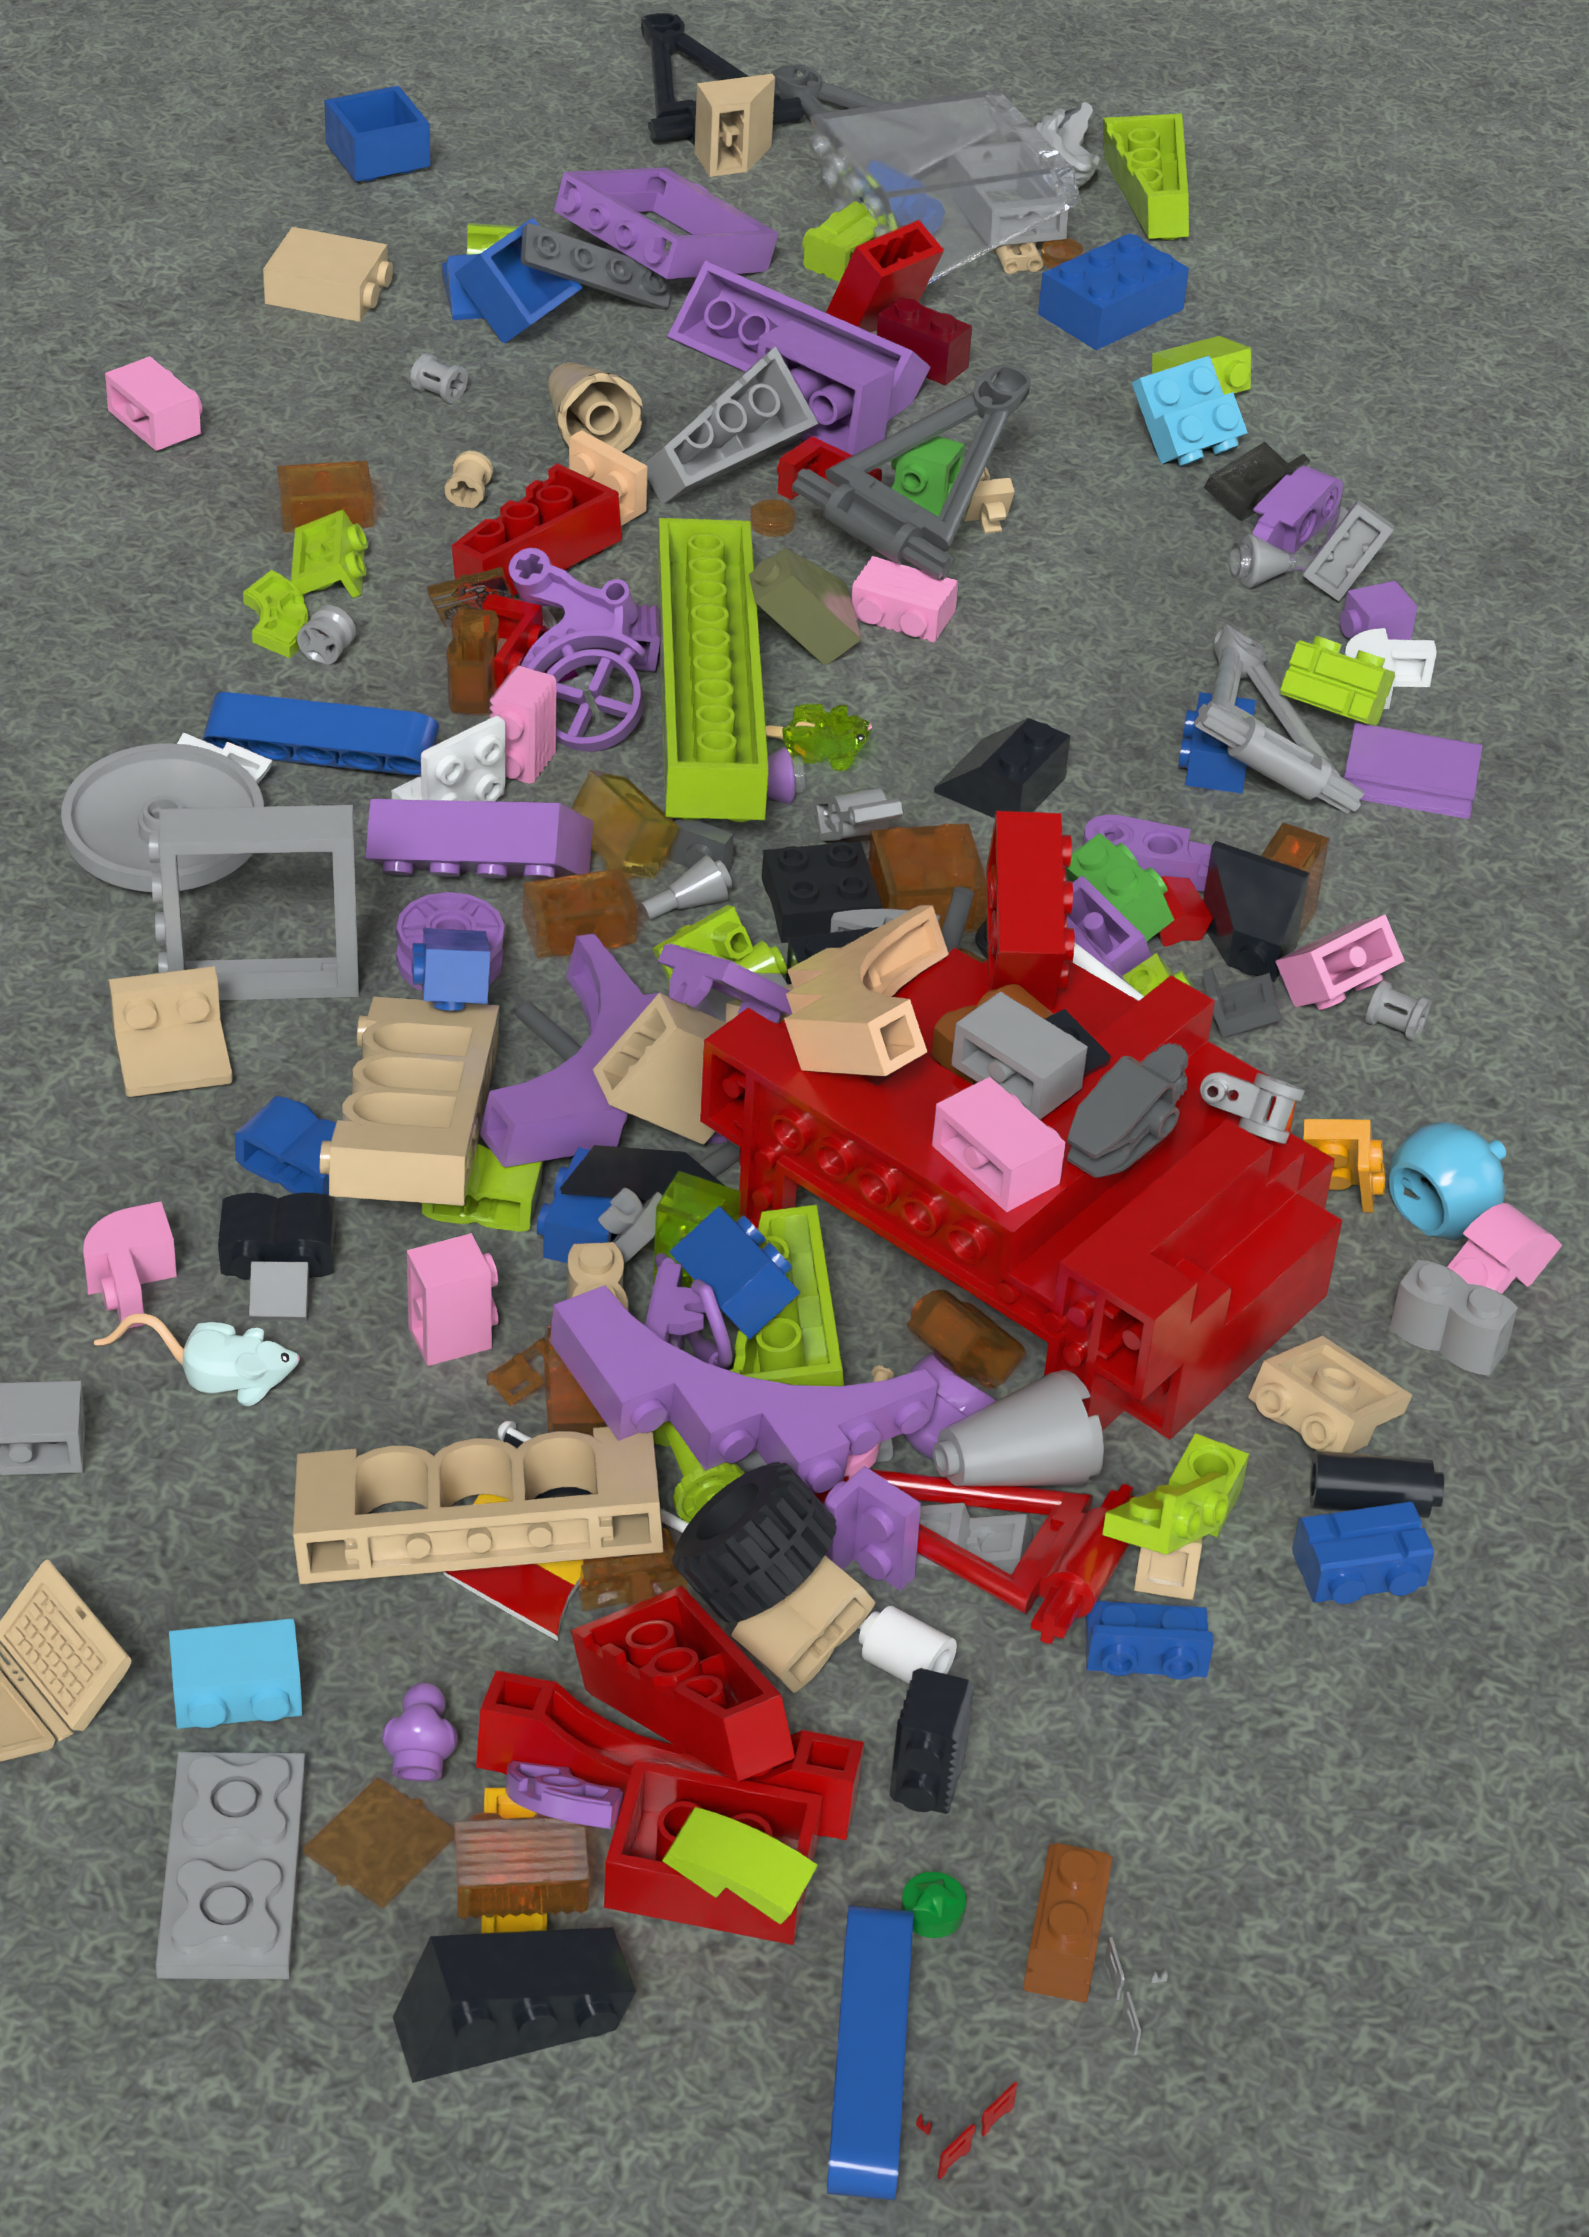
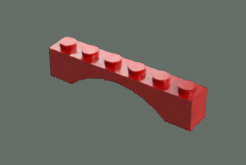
[476,1670,865,1840]

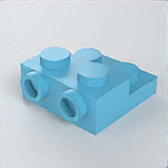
[1131,356,1248,467]

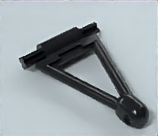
[641,13,803,144]

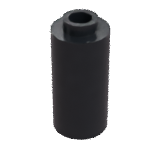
[1310,1450,1444,1518]

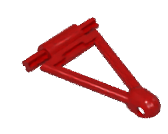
[813,1469,1135,1644]

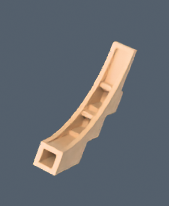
[784,905,949,1076]

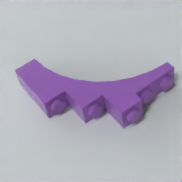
[479,934,662,1167]
[550,1285,938,1493]

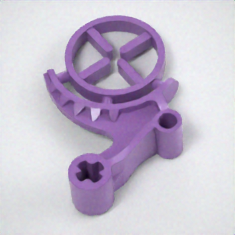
[509,548,646,752]

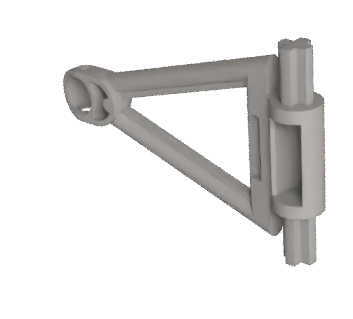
[1194,623,1364,814]

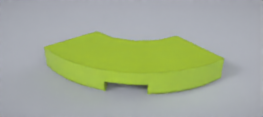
[243,570,309,658]

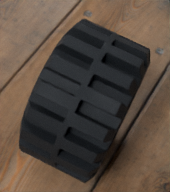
[672,1462,837,1623]

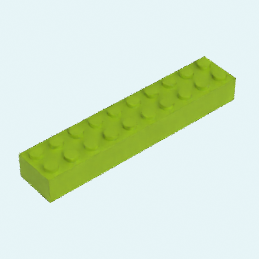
[657,518,769,822]

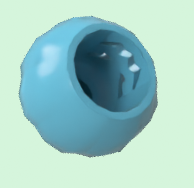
[1389,1122,1506,1241]

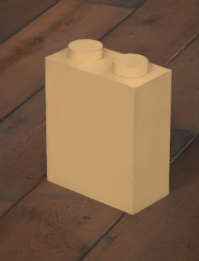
[263,227,393,322]
[592,993,726,1145]

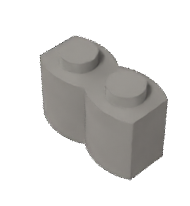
[1390,1260,1518,1375]

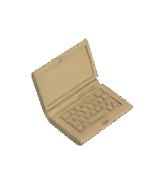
[0,1559,131,1762]

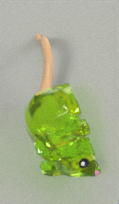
[765,704,872,771]

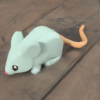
[94,1313,300,1406]

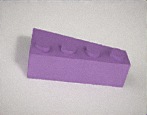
[365,799,593,880]

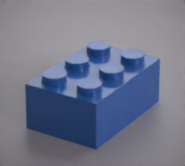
[1038,233,1189,350]

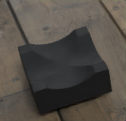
[762,841,882,943]

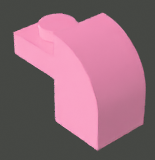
[83,1201,177,1328]
[1447,1203,1562,1294]

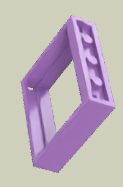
[554,167,779,279]

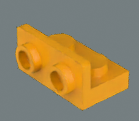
[1303,1119,1385,1213]

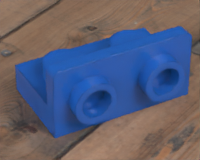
[1085,1601,1214,1680]

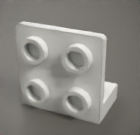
[391,715,505,802]

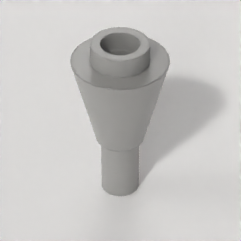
[640,855,732,921]

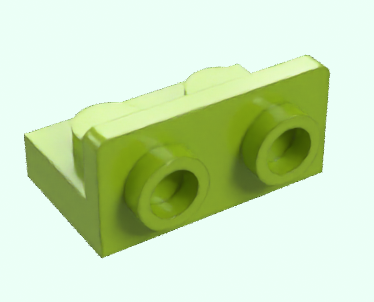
[291,509,368,598]
[1102,1471,1229,1555]

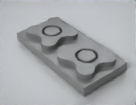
[156,1752,306,1979]

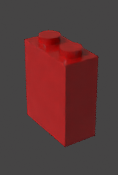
[826,220,944,333]

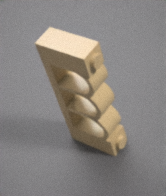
[320,996,499,1206]
[293,1427,663,1584]

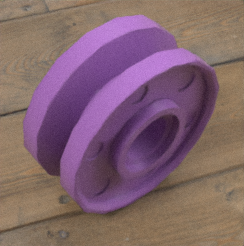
[396,892,505,991]

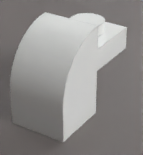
[1345,628,1437,709]

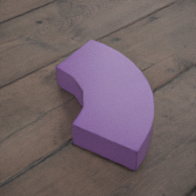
[506,1761,623,1829]

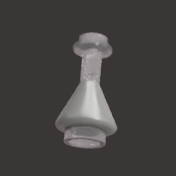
[1229,534,1322,588]

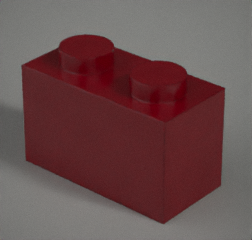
[877,297,972,386]

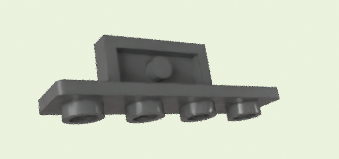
[521,223,670,310]

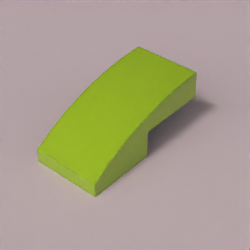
[662,1807,818,1925]

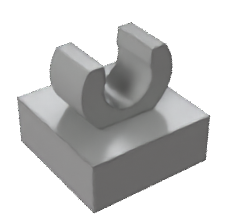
[598,1188,674,1264]

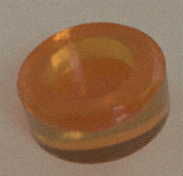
[1041,238,1083,269]
[750,499,795,537]

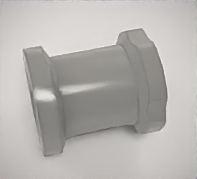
[410,353,468,404]
[1365,980,1432,1042]

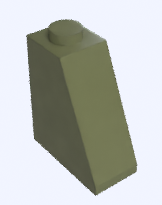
[749,547,862,665]

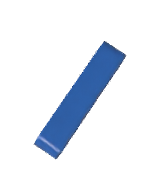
[202,692,439,775]
[827,1905,913,2200]

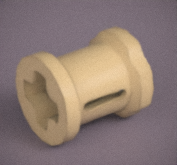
[445,451,493,508]

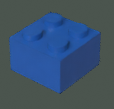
[324,86,430,182]
[454,217,582,343]

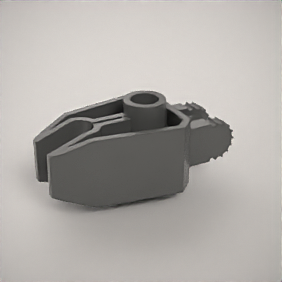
[1067,1043,1188,1178]

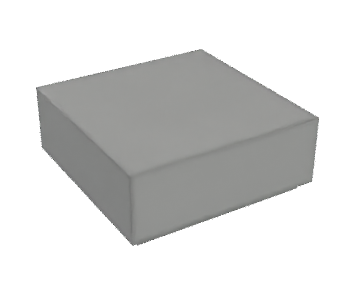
[249,1262,309,1321]

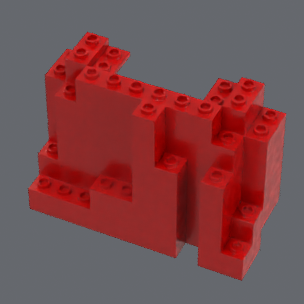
[700,948,1343,1440]

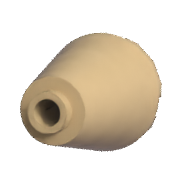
[548,362,643,452]

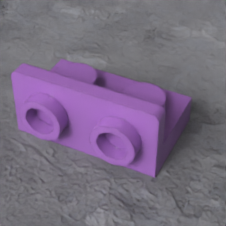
[824,1466,921,1590]

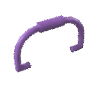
[655,1253,733,1370]

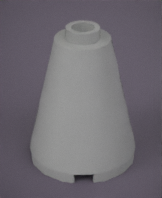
[933,1370,1104,1486]

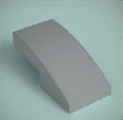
[916,1503,1033,1575]

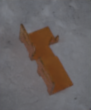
[486,1332,567,1407]

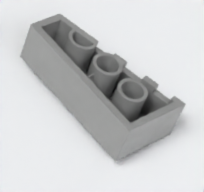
[644,346,819,504]

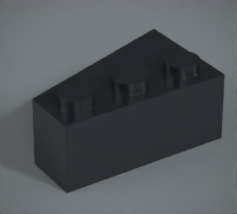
[393,1927,636,2083]

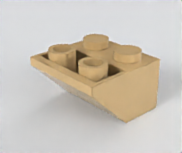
[694,74,775,177]

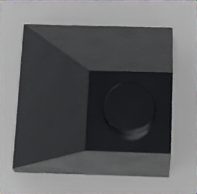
[1203,841,1310,982]

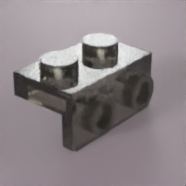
[1204,442,1310,522]

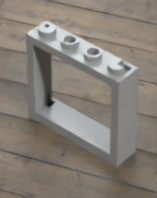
[149,805,359,1000]

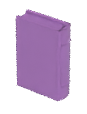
[1344,722,1483,819]

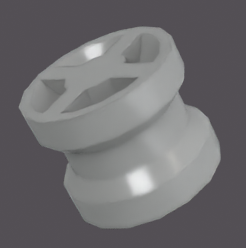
[297,605,356,665]

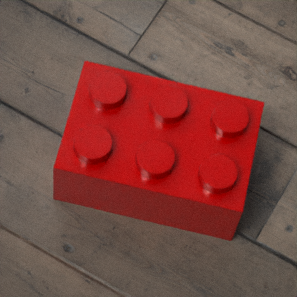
[986,811,1075,1010]
[604,1759,823,1945]

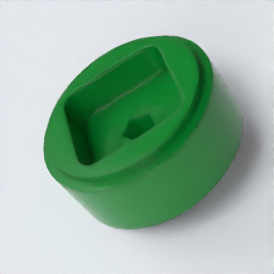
[901,1872,966,1938]

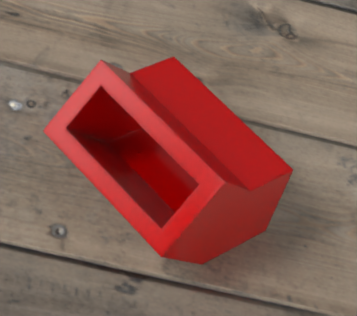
[1156,876,1213,947]

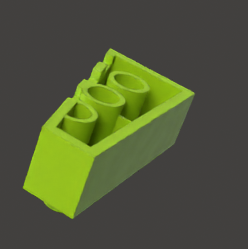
[1103,113,1189,240]

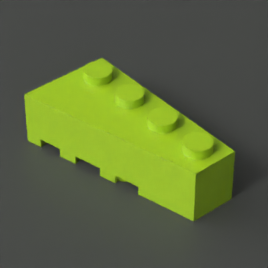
[730,1204,844,1386]

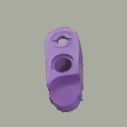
[1252,466,1343,554]
[1082,814,1212,892]

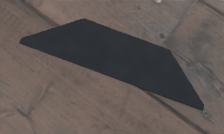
[560,1145,739,1206]

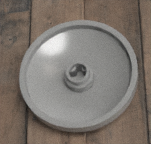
[61,743,264,892]

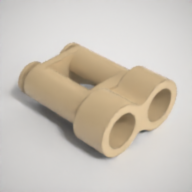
[989,242,1043,274]

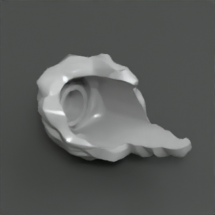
[1027,102,1100,193]

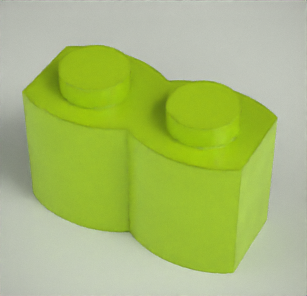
[422,1144,543,1232]

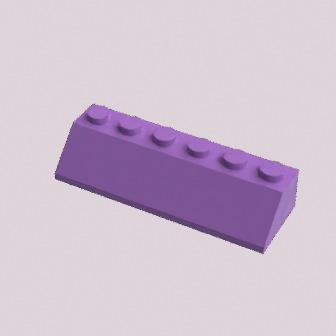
[667,261,930,422]

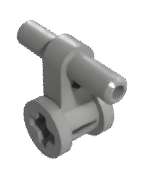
[1200,1072,1305,1144]

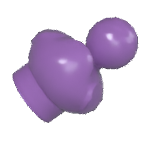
[382,1682,458,1781]

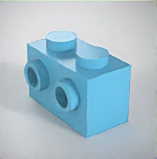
[169,1618,302,1729]

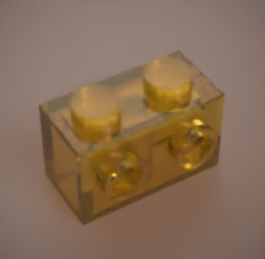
[571,770,680,879]

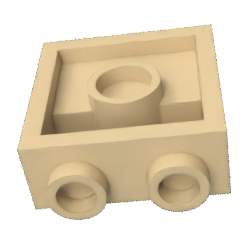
[1248,1335,1412,1453]

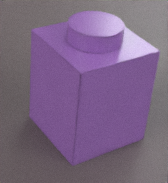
[1340,581,1418,640]

